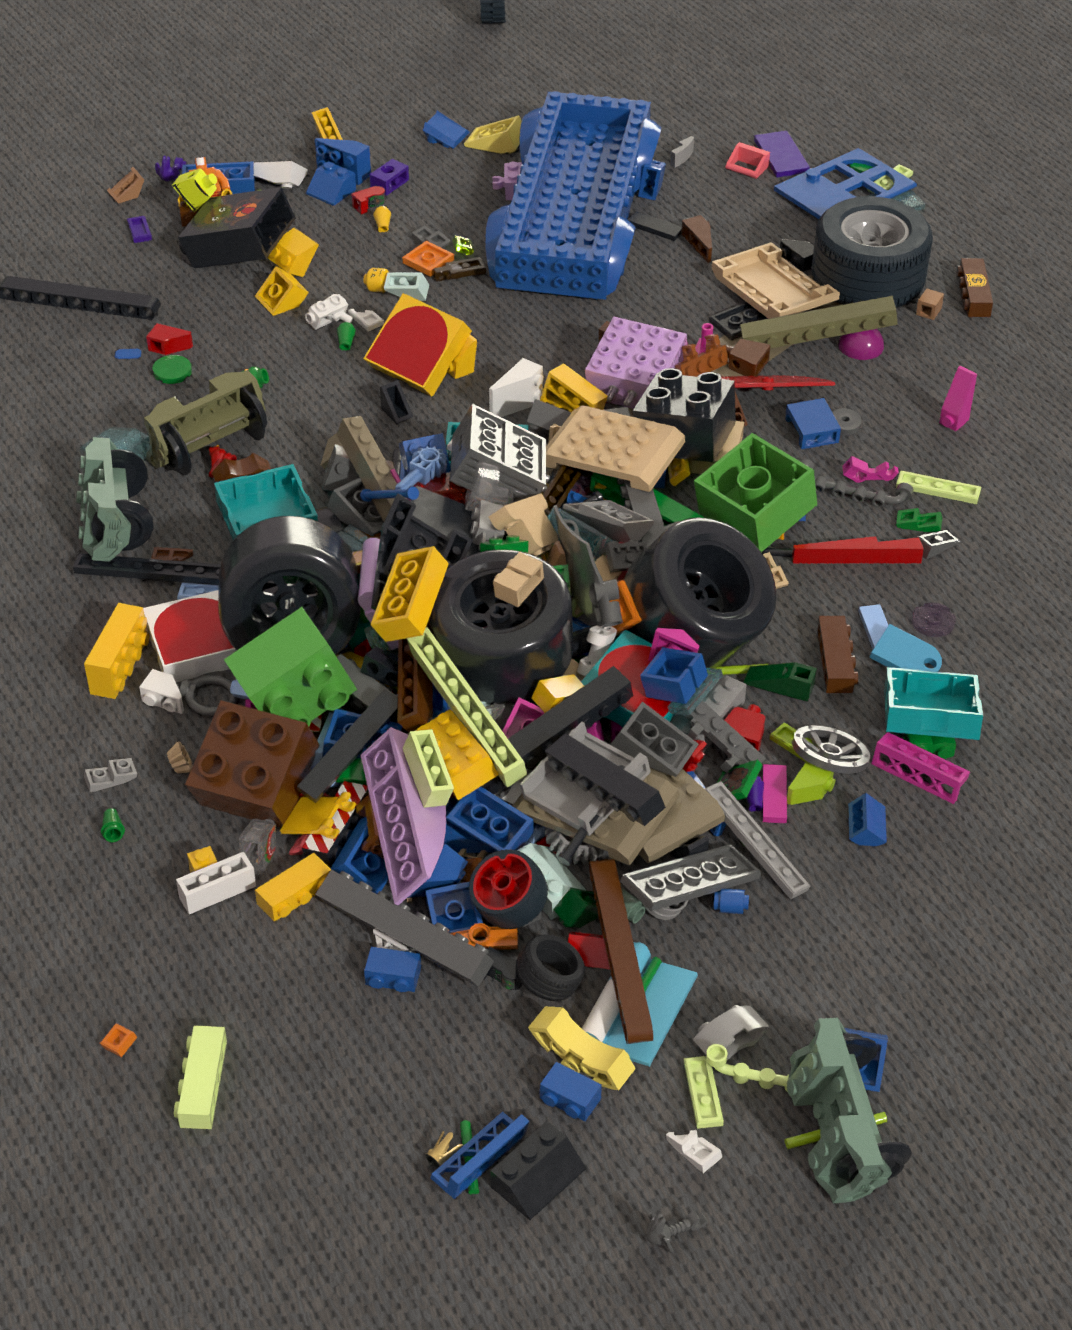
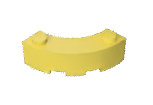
[528,1006,636,1090]

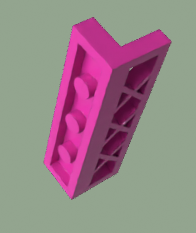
[872,732,970,804]

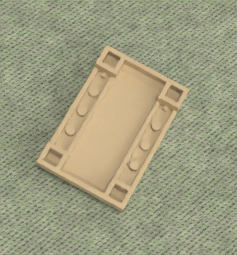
[712,243,840,319]
[546,406,685,492]

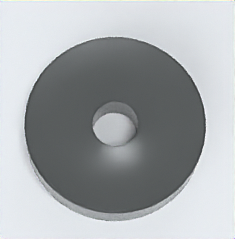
[832,408,862,435]

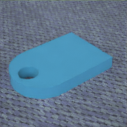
[869,624,942,672]

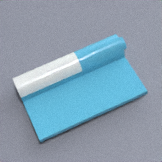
[582,942,698,1067]

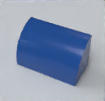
[848,793,887,846]

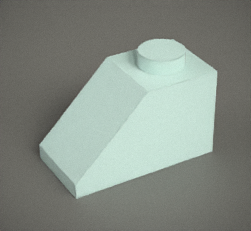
[384,273,429,301]

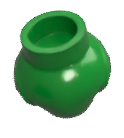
[241,366,269,389]

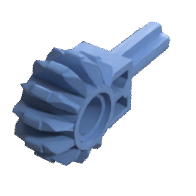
[395,446,447,490]

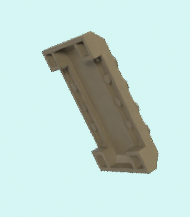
[638,768,725,864]
[512,773,680,865]

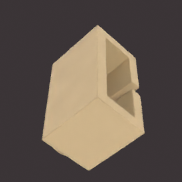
[493,552,544,607]

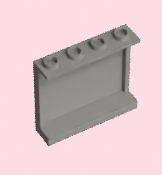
[520,722,651,836]

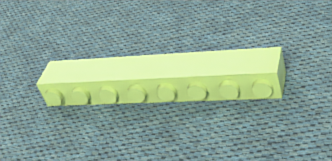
[407,627,527,787]

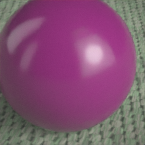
[838,329,884,360]

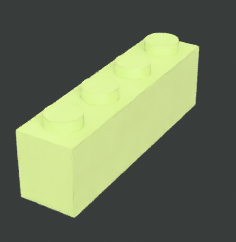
[174,1026,227,1129]

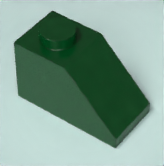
[553,887,599,928]

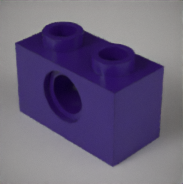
[370,159,409,196]

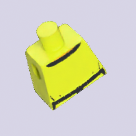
[172,169,217,212]

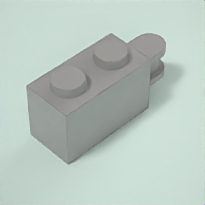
[470,500,505,550]

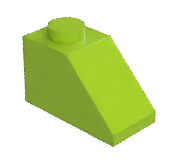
[787,761,835,805]

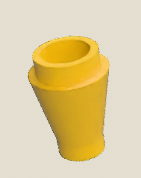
[373,206,391,232]

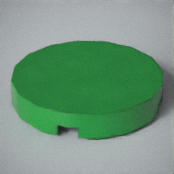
[152,355,192,384]

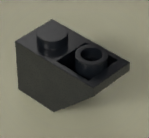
[780,239,814,272]

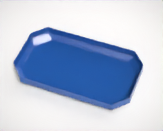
[115,349,141,359]

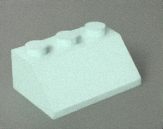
[516,843,586,920]

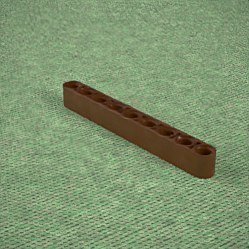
[589,859,653,1044]

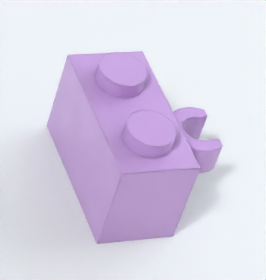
[493,162,522,200]

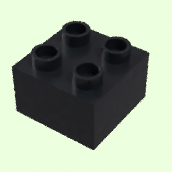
[633,368,736,463]

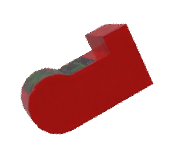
[352,186,385,215]

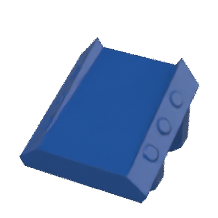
[423,111,470,149]

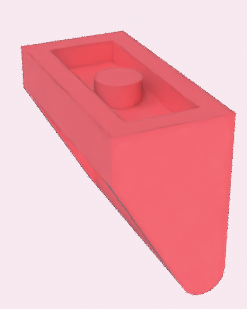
[725,142,770,179]

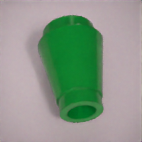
[337,322,356,350]
[101,809,125,842]

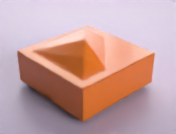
[100,1023,137,1058]

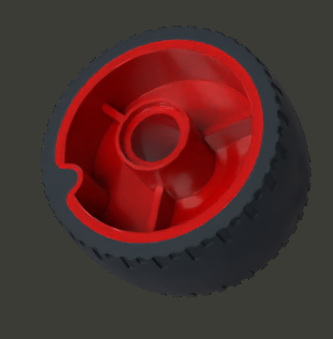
[469,849,548,929]

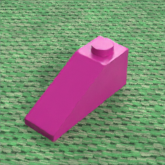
[939,366,977,431]

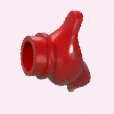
[209,445,237,478]

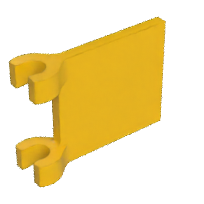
[280,792,356,839]

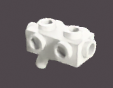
[305,294,353,330]

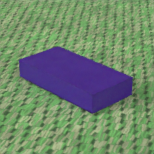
[127,216,152,243]

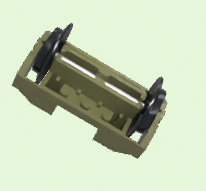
[144,370,267,475]

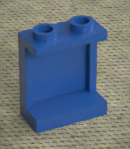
[785,398,841,449]

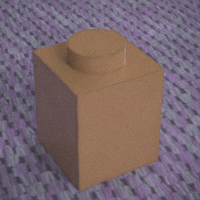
[916,288,944,320]

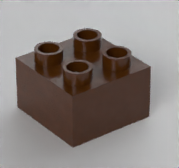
[185,700,320,828]

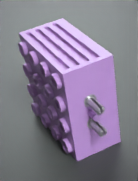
[585,316,687,409]

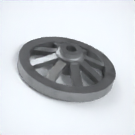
[792,725,870,774]

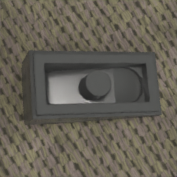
[917,530,960,559]

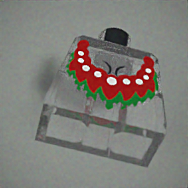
[239,819,276,876]

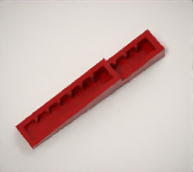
[792,536,924,563]

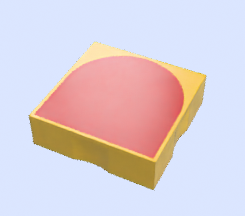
[363,293,472,397]

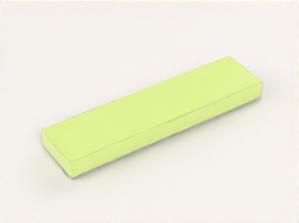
[896,471,981,504]

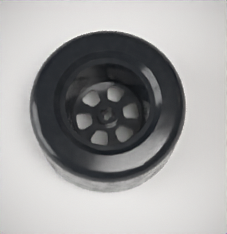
[218,516,361,655]
[624,518,776,671]
[428,550,574,704]

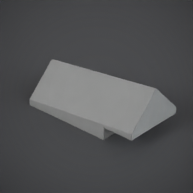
[563,500,654,543]

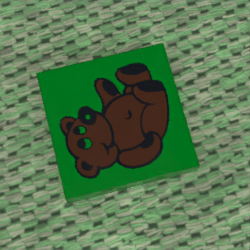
[717,759,762,800]

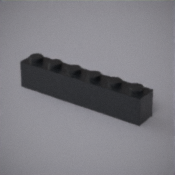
[545,733,666,826]

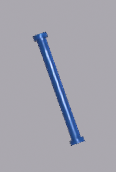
[360,487,419,502]

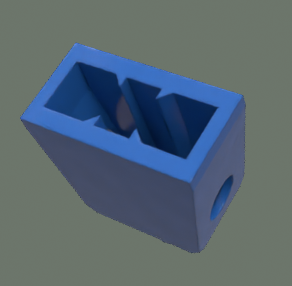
[638,160,666,200]

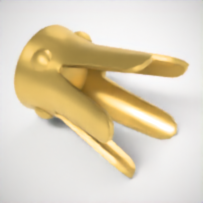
[425,1131,464,1169]

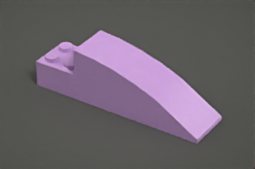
[361,727,446,905]

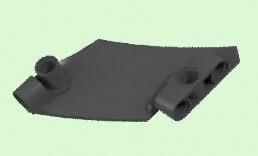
[554,505,623,628]

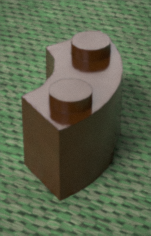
[212,453,271,482]

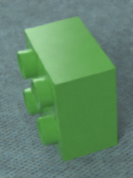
[694,433,817,552]
[224,607,357,726]

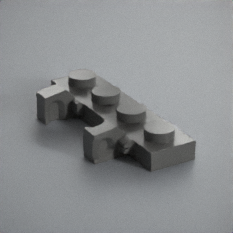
[682,696,766,773]

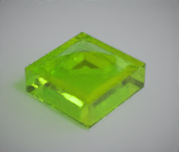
[452,236,474,255]

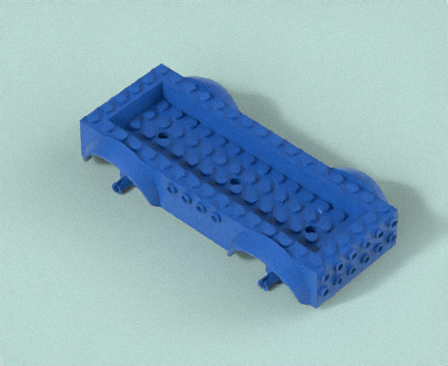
[486,91,661,300]

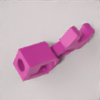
[842,456,899,483]

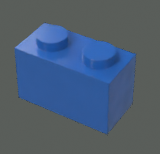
[364,947,421,992]
[540,1062,602,1121]

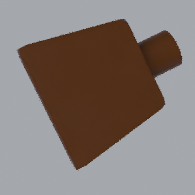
[726,339,771,377]

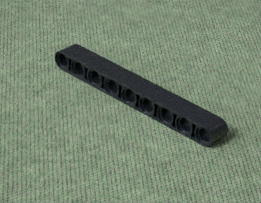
[0,276,161,320]

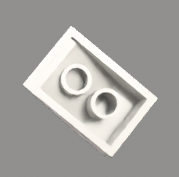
[489,358,544,417]

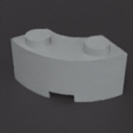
[693,1005,769,1060]

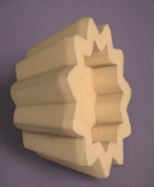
[167,742,193,773]

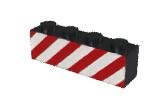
[302,781,369,868]

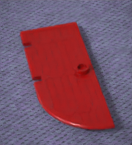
[721,375,835,390]

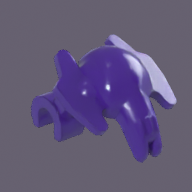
[155,155,186,182]

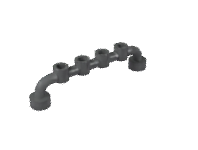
[800,459,914,508]

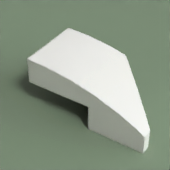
[666,1130,722,1173]

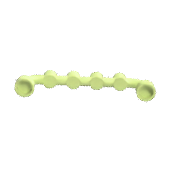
[706,1044,789,1091]

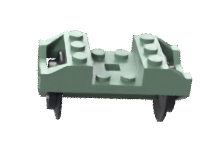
[76,437,154,561]
[787,1018,912,1203]

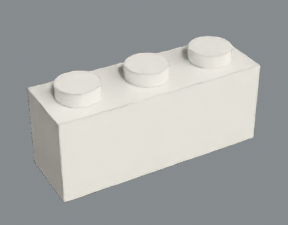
[176,852,256,914]

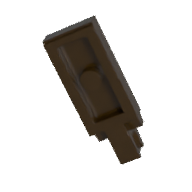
[434,257,486,281]

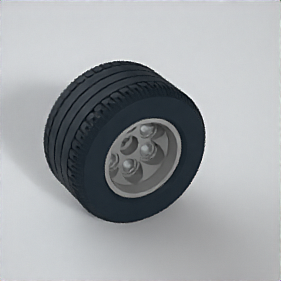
[811,196,933,308]

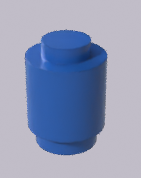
[714,888,749,914]

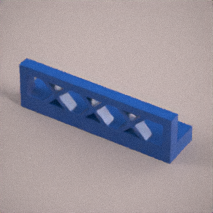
[430,1112,529,1199]

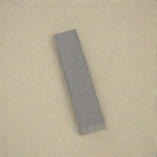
[705,781,810,900]

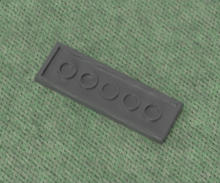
[620,844,761,911]

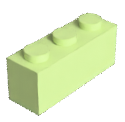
[402,729,454,808]

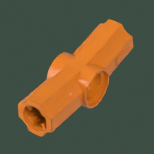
[450,923,518,950]

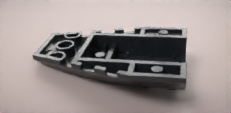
[371,493,473,611]

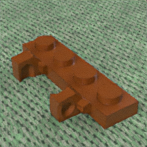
[675,334,728,377]

